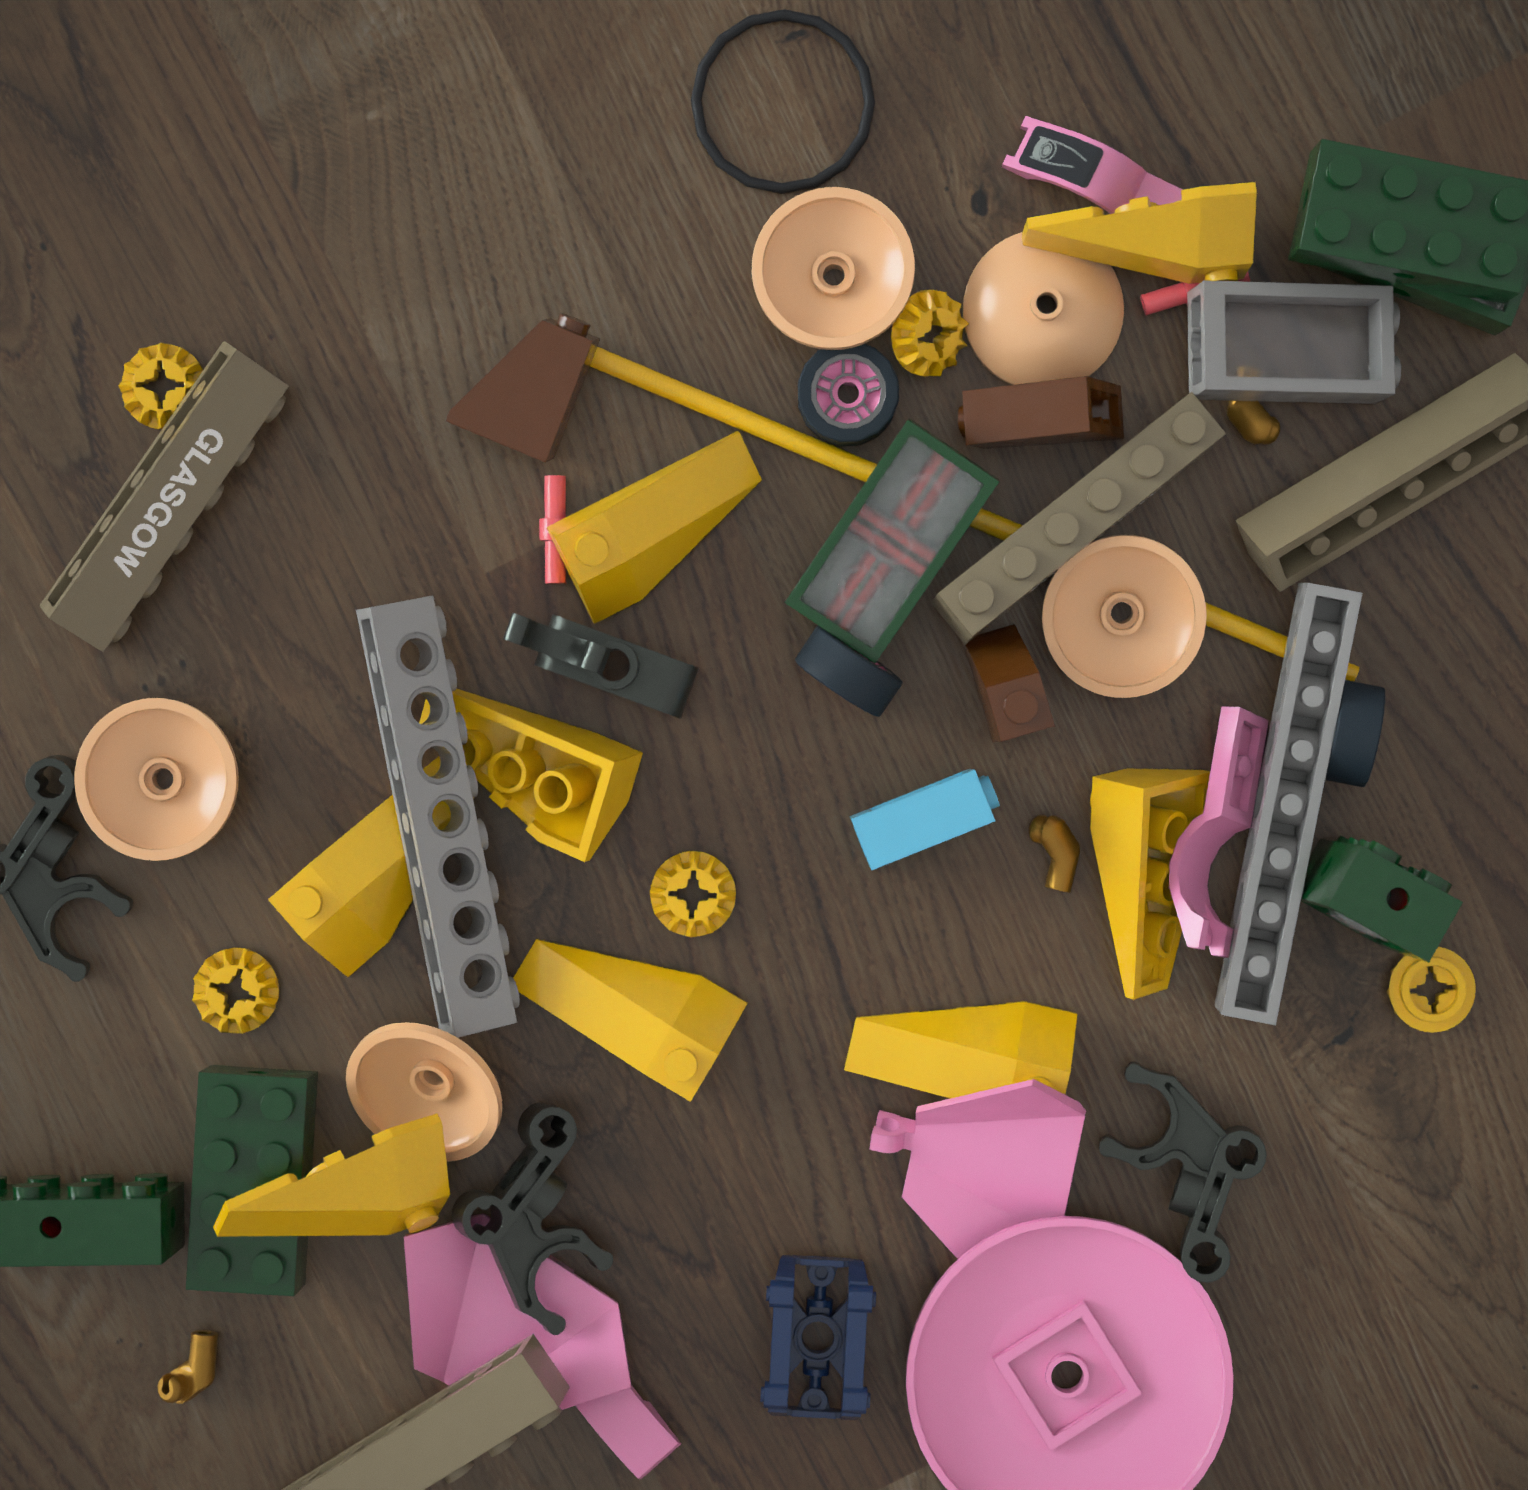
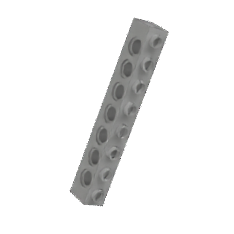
[1214,583,1363,1025]
[356,595,520,1038]

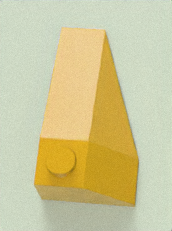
[1022,182,1257,284]
[546,431,762,624]
[419,688,643,862]
[268,756,474,977]
[1090,768,1210,1000]
[513,939,748,1102]
[844,1001,1077,1099]
[213,1113,450,1237]

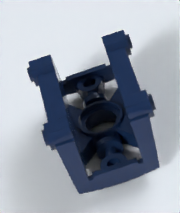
[760,1255,876,1420]

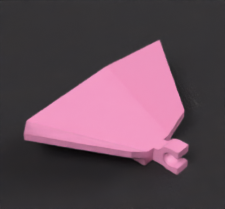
[869,1079,1086,1259]
[404,1214,632,1410]

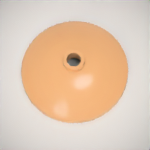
[752,187,915,350]
[962,232,1124,385]
[1042,535,1207,698]
[74,698,239,861]
[346,1022,503,1162]

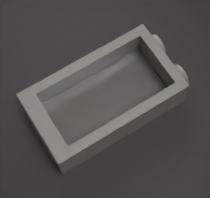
[1187,280,1401,404]

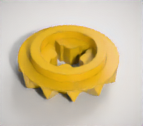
[891,290,969,376]
[118,343,203,430]
[650,851,736,937]
[1387,947,1476,1033]
[192,948,279,1034]

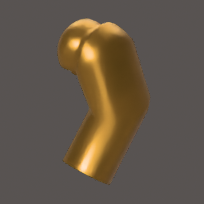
[1227,367,1280,445]
[1029,815,1080,893]
[158,1330,218,1404]

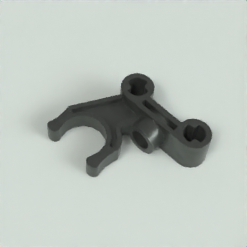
[503,612,699,719]
[0,755,133,982]
[1099,1062,1267,1283]
[452,1103,613,1335]

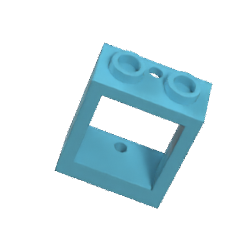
[849,769,1000,870]

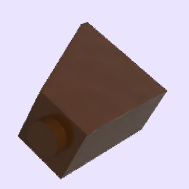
[446,313,600,463]
[958,376,1124,449]
[964,624,1055,742]

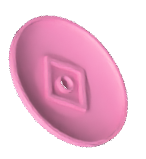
[906,1216,1233,1490]

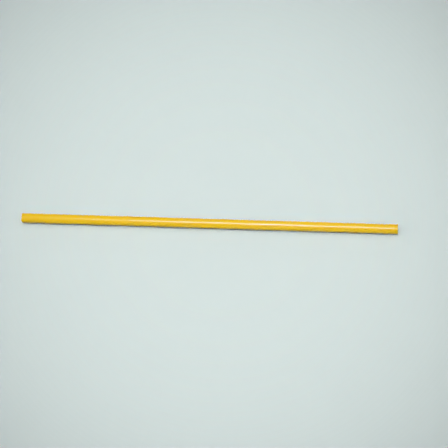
[590,347,1360,681]

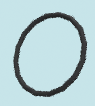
[691,9,875,194]

